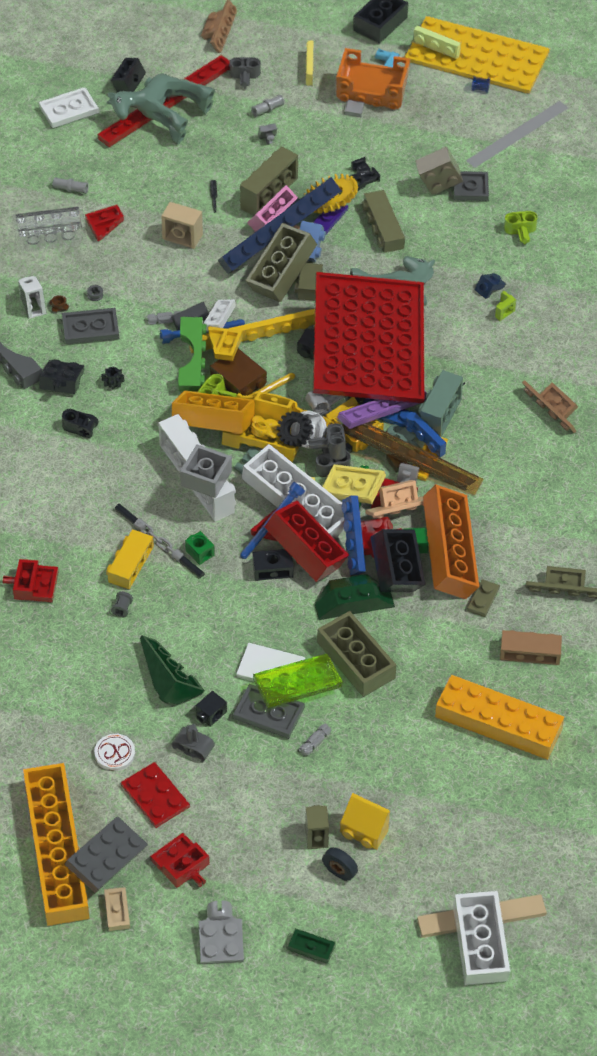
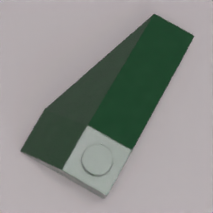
[140,635,205,705]

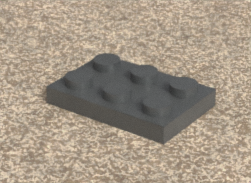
[62,308,119,344]
[233,683,305,739]

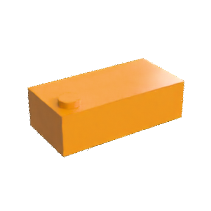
[172,390,255,435]

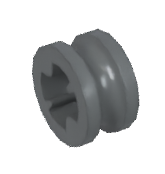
[87,285,103,301]

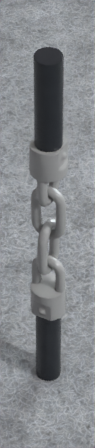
[115,503,205,578]

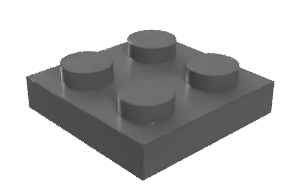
[454,171,489,201]

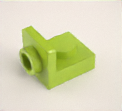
[495,291,516,321]

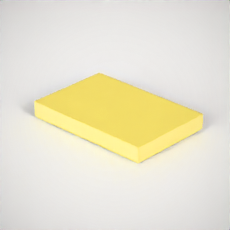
[322,464,386,504]

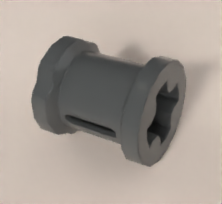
[111,591,133,617]

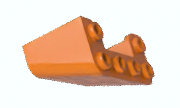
[336,48,410,110]

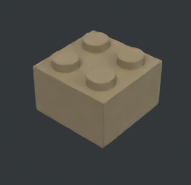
[415,146,463,195]

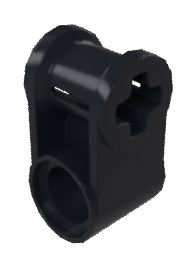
[62,409,99,439]

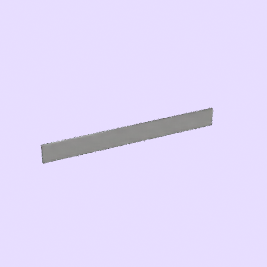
[466,101,569,168]

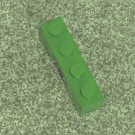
[178,317,207,392]

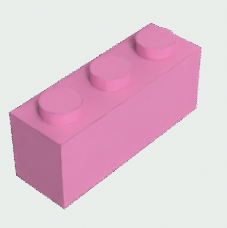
[247,185,298,232]

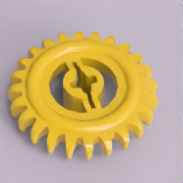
[304,173,358,213]

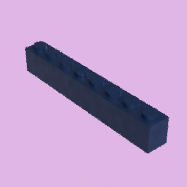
[218,177,341,274]

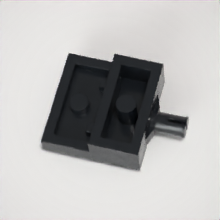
[39,359,85,394]

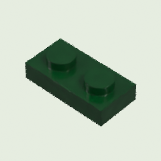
[288,928,336,964]

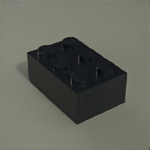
[353,0,408,44]
[370,529,426,592]

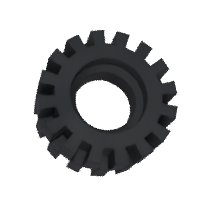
[277,412,314,447]

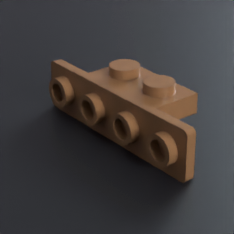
[201,0,237,53]
[522,380,578,433]

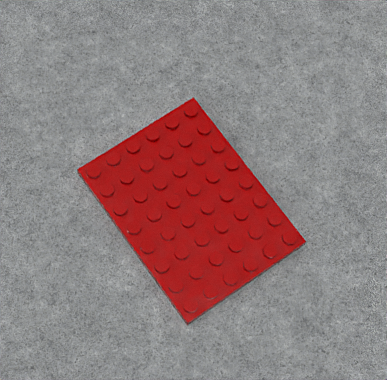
[313,272,425,403]

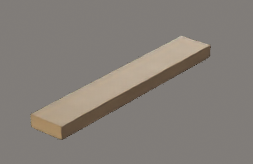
[417,894,547,938]

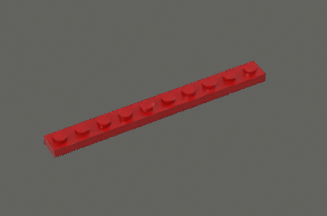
[97,55,230,147]

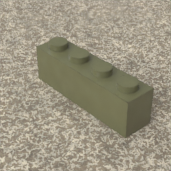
[362,190,405,253]

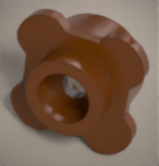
[49,295,69,313]

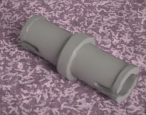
[251,95,285,117]
[53,177,89,194]

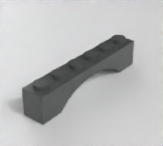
[0,342,42,389]

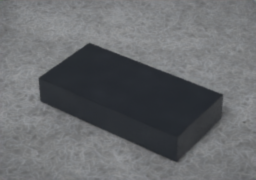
[171,302,209,331]

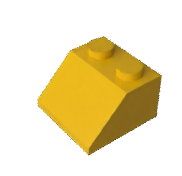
[340,793,390,850]

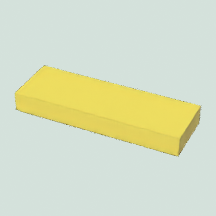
[306,40,314,86]

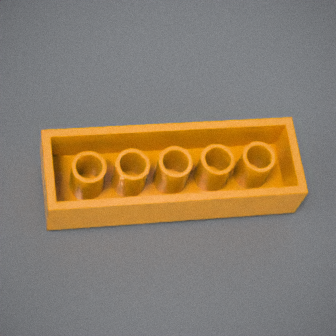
[435,674,564,760]

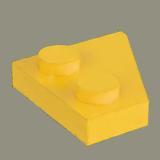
[208,326,243,361]

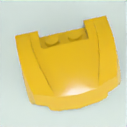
[222,392,307,462]

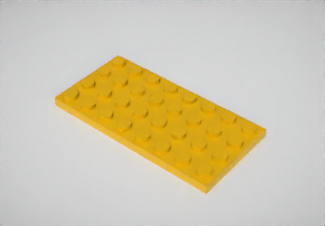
[404,16,550,94]

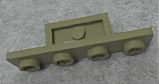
[525,566,597,598]

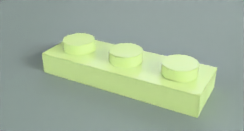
[413,26,461,59]

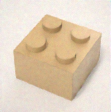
[161,202,203,249]

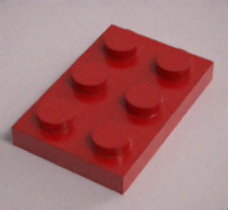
[121,762,190,828]

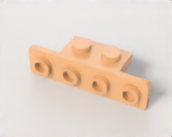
[365,480,424,518]

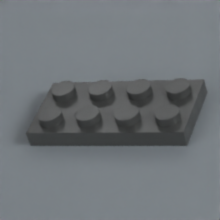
[64,816,148,893]

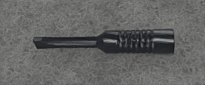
[210,180,217,213]

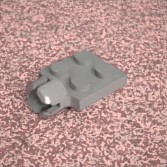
[199,900,244,964]

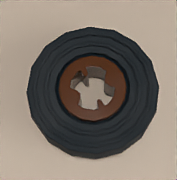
[322,847,358,881]

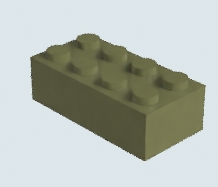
[240,146,298,216]
[245,223,317,302]
[317,611,396,697]

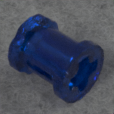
[472,76,490,93]

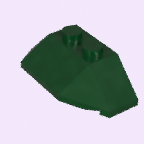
[314,574,395,620]

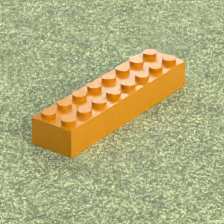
[23,763,90,926]

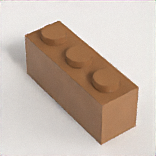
[500,630,562,665]

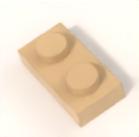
[104,887,130,931]

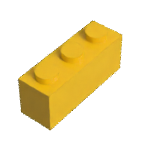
[106,529,154,590]

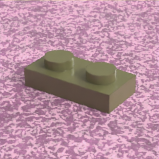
[467,579,500,618]

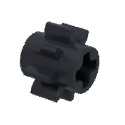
[101,366,125,389]

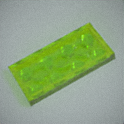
[253,653,343,708]

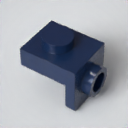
[475,273,506,299]

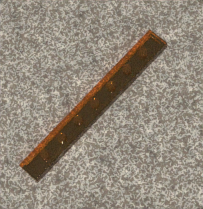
[342,423,484,495]

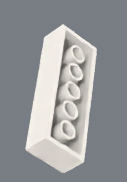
[158,414,236,522]
[242,444,344,539]

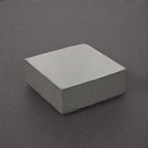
[345,100,364,117]

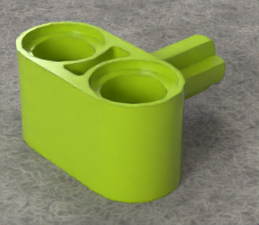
[504,211,538,245]
[198,374,237,397]

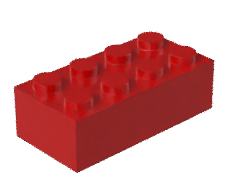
[264,500,349,582]

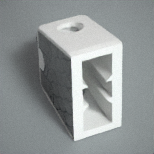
[18,276,46,318]

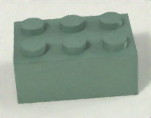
[418,370,463,437]

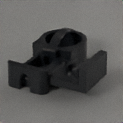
[349,157,380,191]

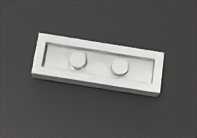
[203,299,236,331]

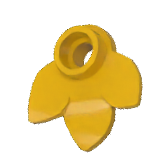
[251,415,281,438]

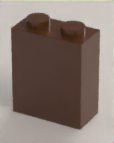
[210,348,267,396]

